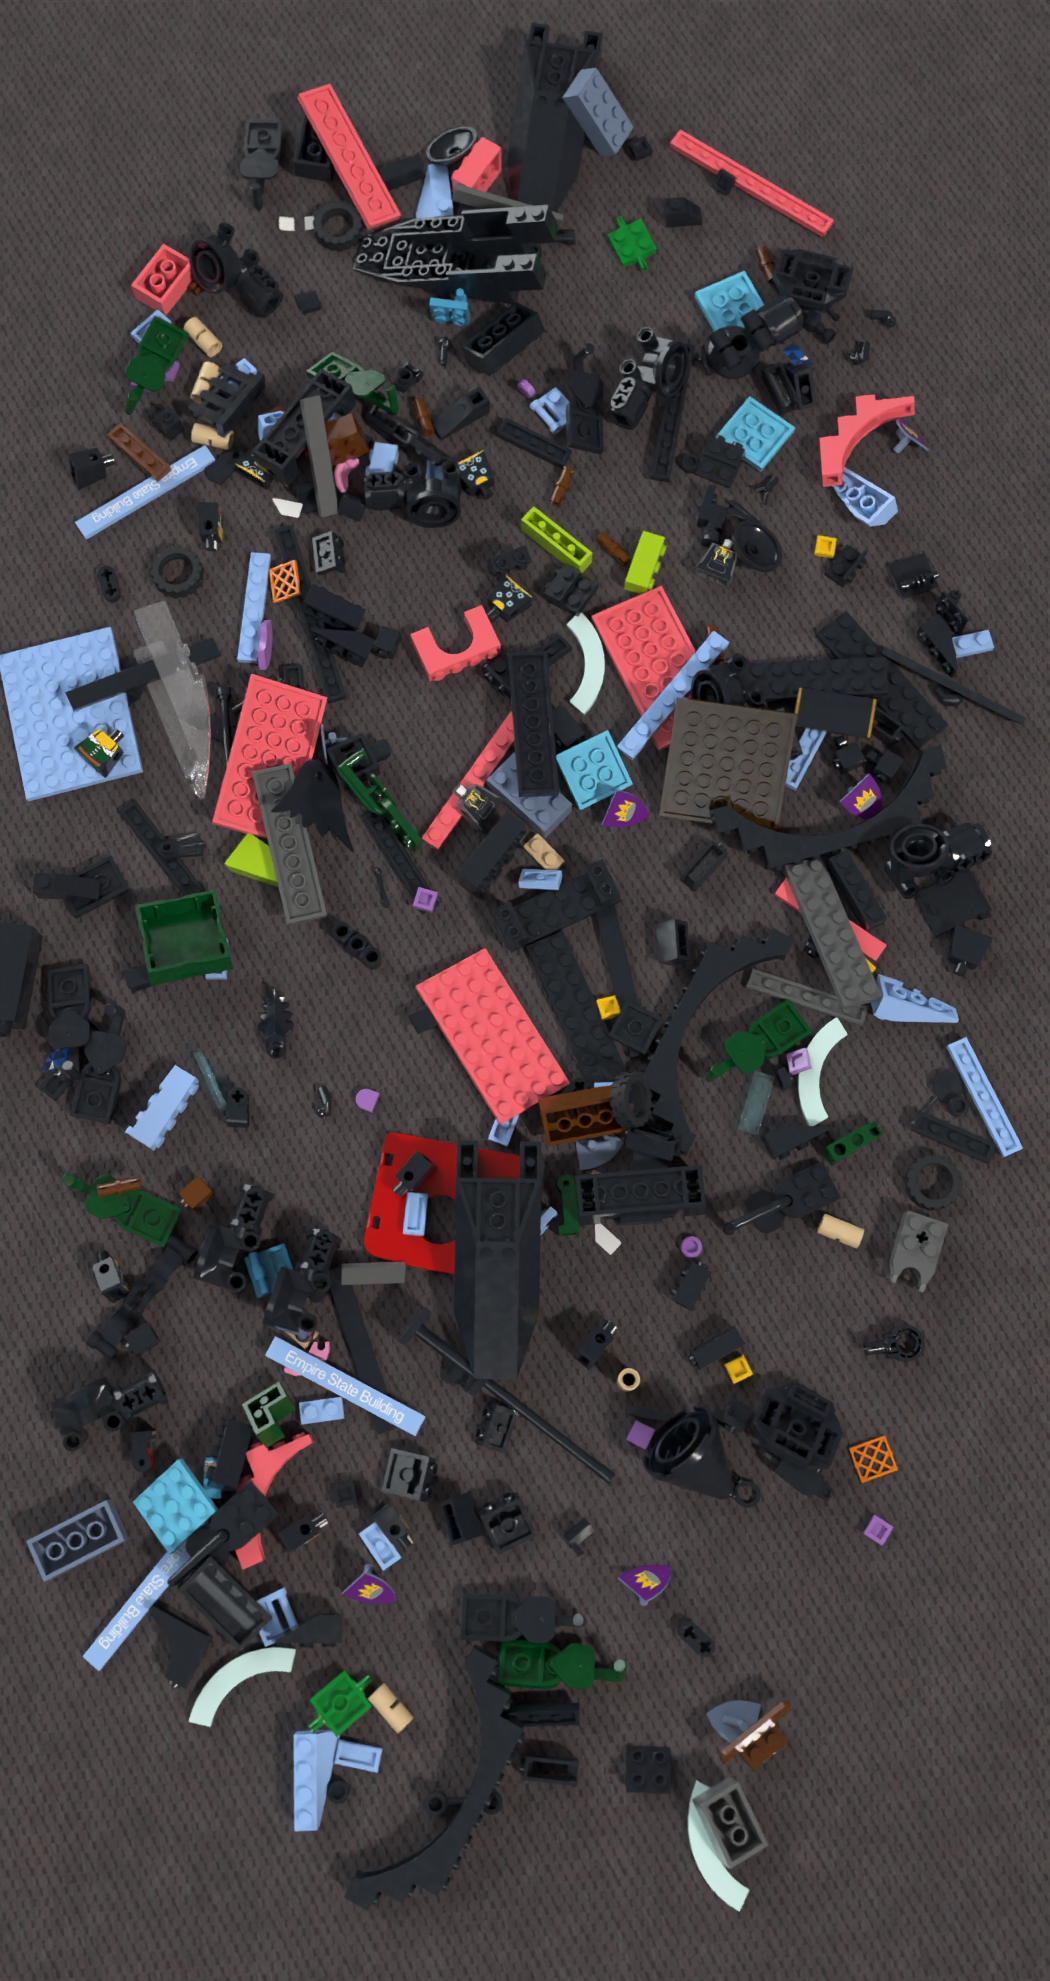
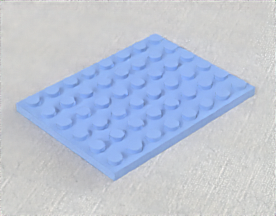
[0,627,143,801]

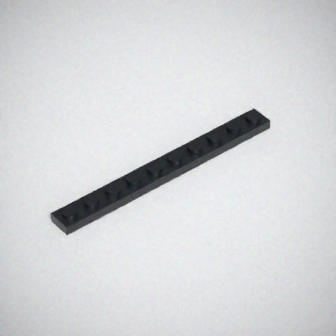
[274,525,347,704]

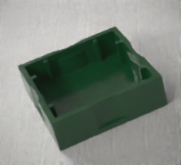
[135,889,233,986]

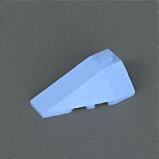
[416,164,453,219]

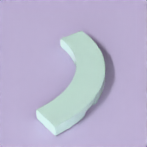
[567,613,605,716]
[798,1017,848,1126]
[189,1647,296,1727]
[688,1780,749,1912]

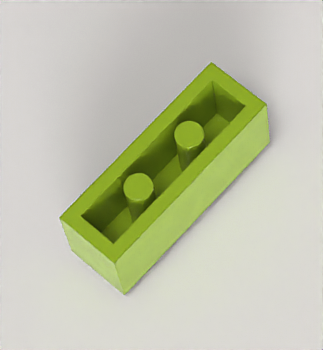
[624,531,667,594]

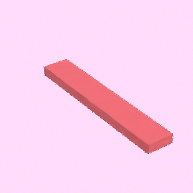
[774,878,887,963]

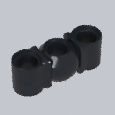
[333,922,382,969]

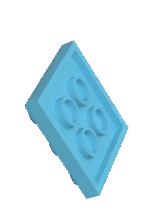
[694,271,764,332]
[718,396,795,472]
[556,730,633,810]
[133,1459,219,1554]

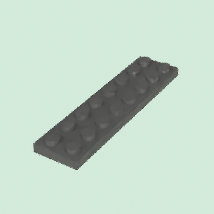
[252,763,327,926]
[783,858,882,1010]

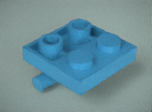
[430,289,470,326]
[244,1244,294,1298]

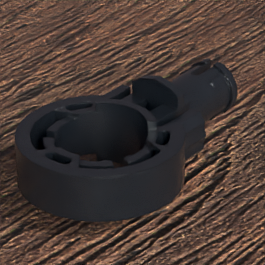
[863,1325,925,1362]

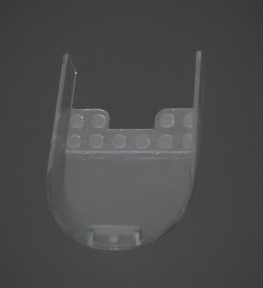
[133,601,211,799]

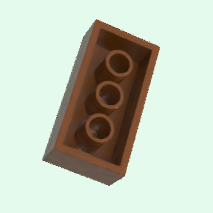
[538,1085,628,1146]

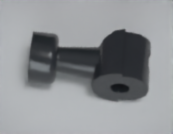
[804,310,837,345]

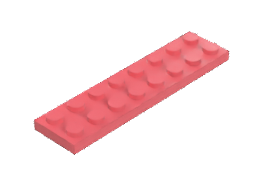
[297,84,401,230]

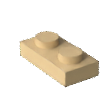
[523,833,565,870]

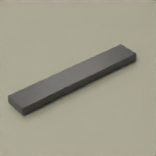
[452,184,563,231]
[300,396,338,517]
[746,968,869,1027]

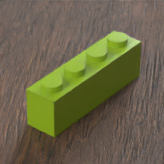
[521,506,592,574]

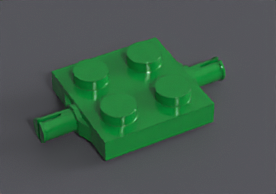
[608,216,657,272]
[308,1670,373,1737]

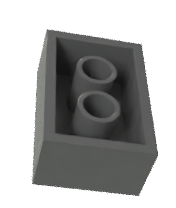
[692,1777,768,1869]

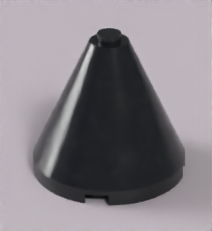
[643,1406,734,1499]

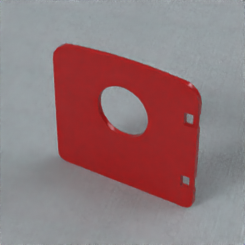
[364,1133,520,1274]

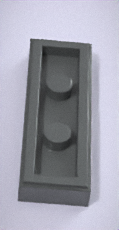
[341,1262,405,1285]

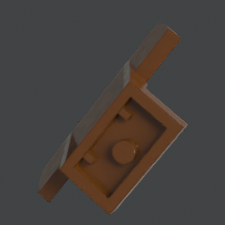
[719,1700,792,1771]

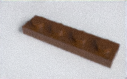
[107,423,172,482]

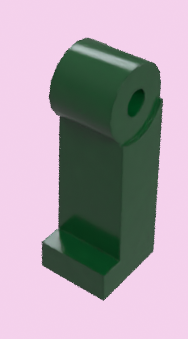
[823,1121,883,1166]
[557,1174,580,1237]

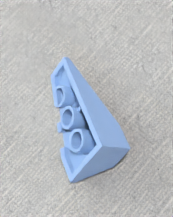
[832,467,898,526]
[871,974,959,1023]

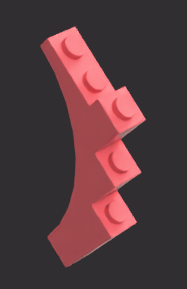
[820,395,914,487]
[235,1432,314,1570]

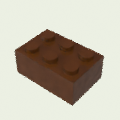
[303,413,370,467]

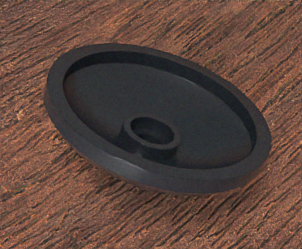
[426,126,478,166]
[732,520,782,572]

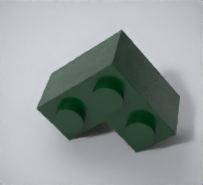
[242,1382,296,1448]

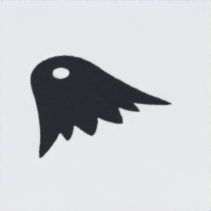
[271,759,354,853]

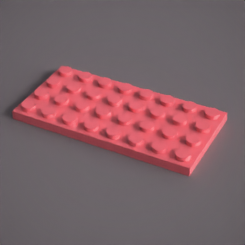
[591,586,696,751]
[212,674,327,840]
[416,948,570,1125]

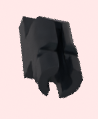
[697,484,727,548]

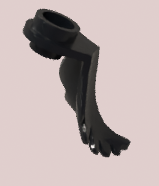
[258,987,294,1059]

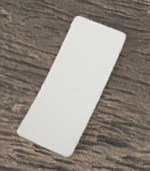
[279,216,314,231]

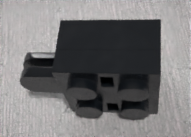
[326,733,391,791]

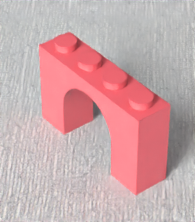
[410,605,501,681]

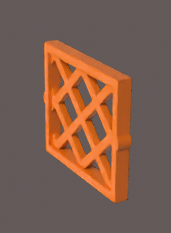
[269,560,301,603]
[848,1436,898,1483]

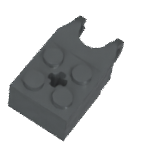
[889,1211,948,1293]

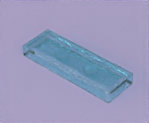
[194,1051,228,1112]
[737,1071,775,1136]

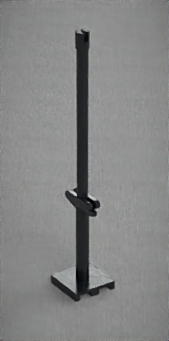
[398,1307,615,1483]

